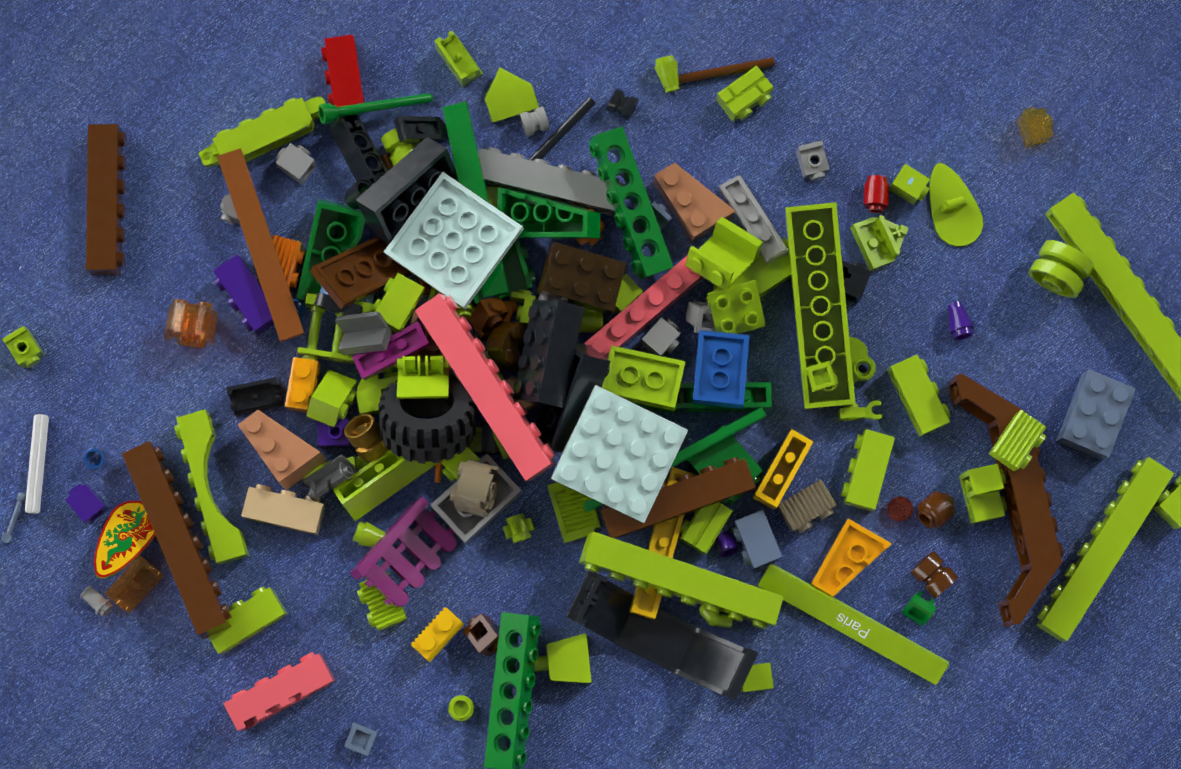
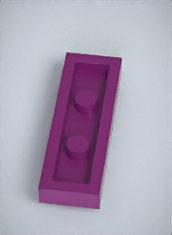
[352,321,431,381]

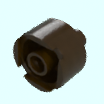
[487,322,528,372]

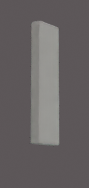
[719,175,789,265]

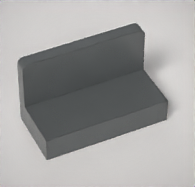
[335,311,393,355]

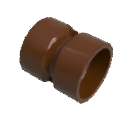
[910,551,958,599]

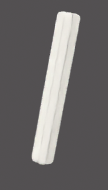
[25,414,49,514]

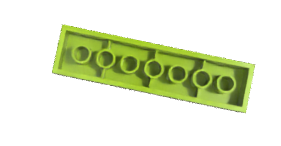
[785,202,856,409]

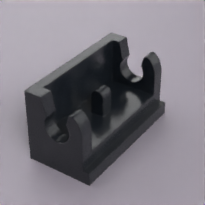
[226,377,284,416]

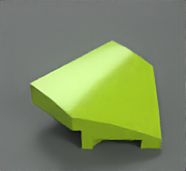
[484,67,539,123]
[850,215,908,271]

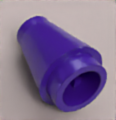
[947,302,974,340]

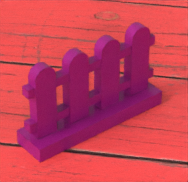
[350,497,457,607]

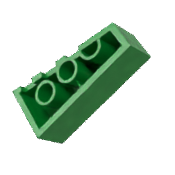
[497,188,600,239]

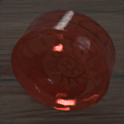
[887,496,913,522]

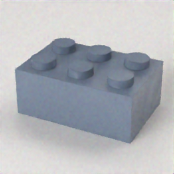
[1055,369,1136,461]

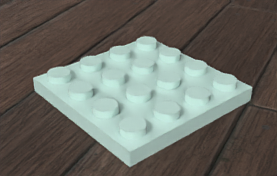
[384,172,524,309]
[551,385,688,523]

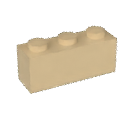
[241,484,326,535]

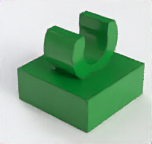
[902,591,937,626]

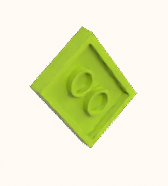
[602,345,685,411]

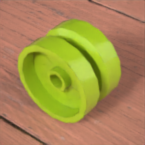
[1028,240,1094,298]

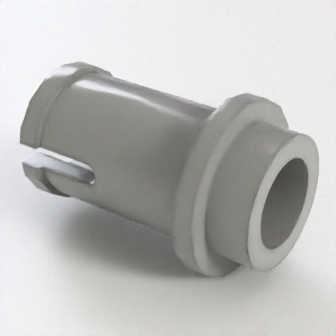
[80,585,113,617]

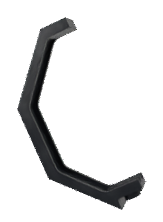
[566,571,758,701]

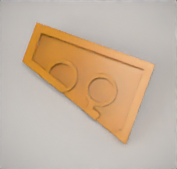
[810,519,892,597]

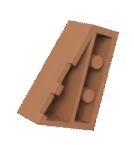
[653,163,736,243]
[238,410,327,490]

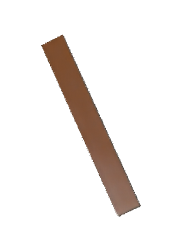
[217,148,305,342]

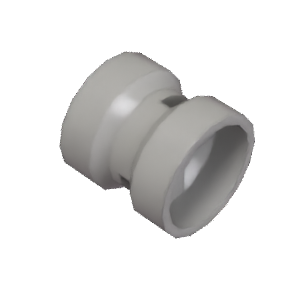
[519,106,550,137]

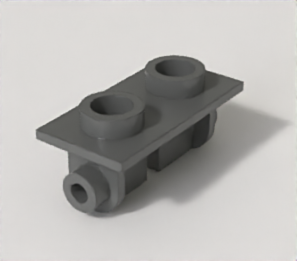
[303,454,358,500]

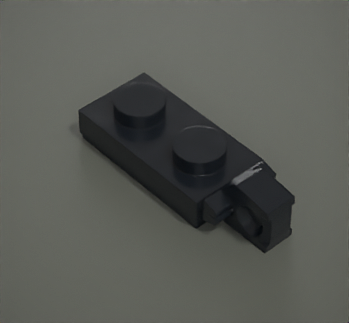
[394,116,449,143]

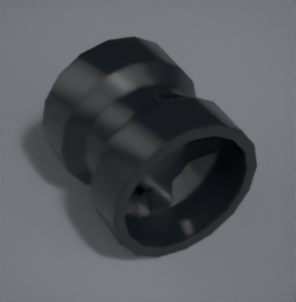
[606,88,639,121]

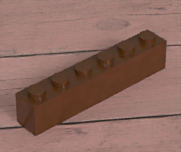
[86,124,126,275]
[600,457,756,539]

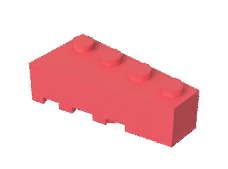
[223,652,335,731]

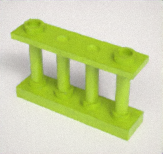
[297,293,398,373]

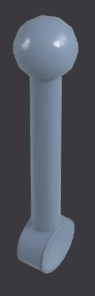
[1,492,26,543]

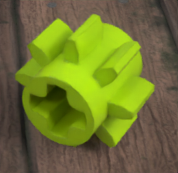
[503,513,535,543]

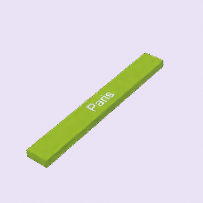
[758,562,949,685]

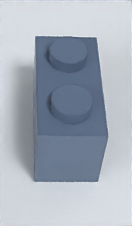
[731,510,782,570]

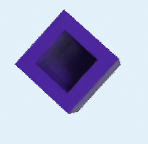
[65,483,109,525]

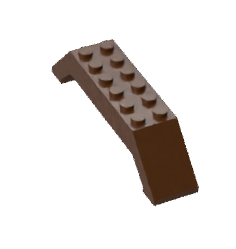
[947,374,1064,627]

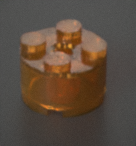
[164,299,219,348]

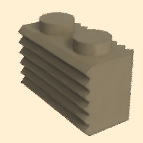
[777,479,837,533]

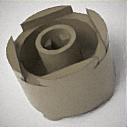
[450,460,501,517]

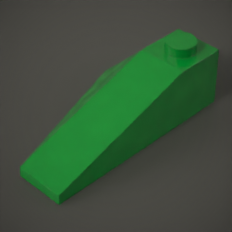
[296,199,365,301]

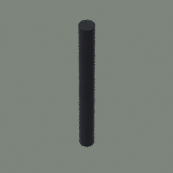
[528,97,596,161]

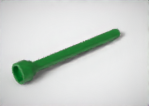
[318,93,433,124]

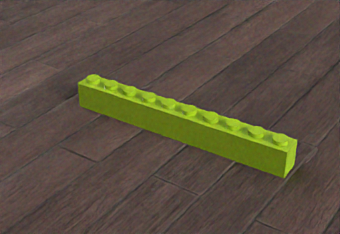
[1045,192,1181,401]

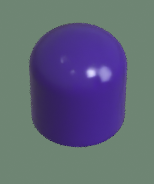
[715,532,739,557]

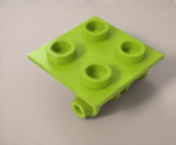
[706,280,766,334]
[397,355,449,399]

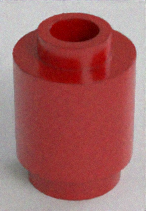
[863,175,889,213]

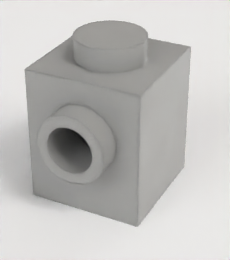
[276,143,317,185]
[641,317,680,356]

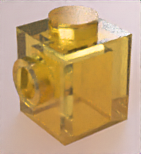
[1017,107,1054,148]

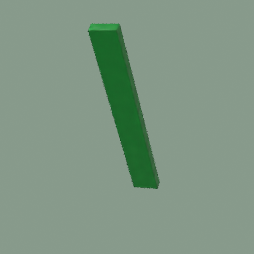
[442,101,509,299]
[581,407,766,513]

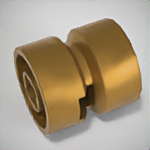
[344,414,388,462]

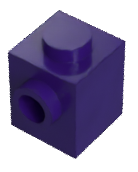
[317,419,351,449]

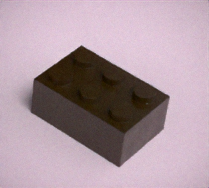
[537,242,627,314]

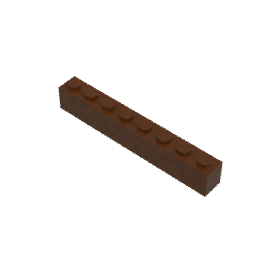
[122,441,232,639]

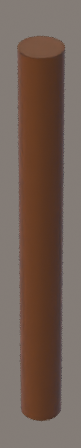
[678,57,775,84]

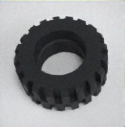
[378,375,476,464]

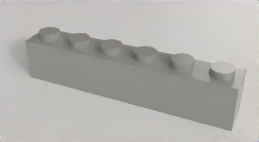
[479,147,624,216]

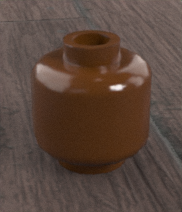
[917,491,955,529]

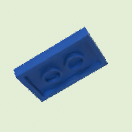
[692,330,749,409]

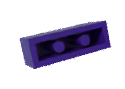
[213,254,274,335]

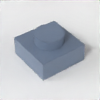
[344,722,378,756]

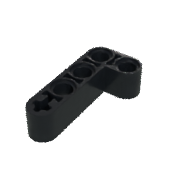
[330,114,388,209]

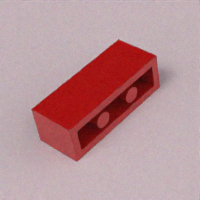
[321,34,364,107]

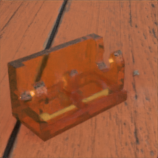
[105,555,165,613]

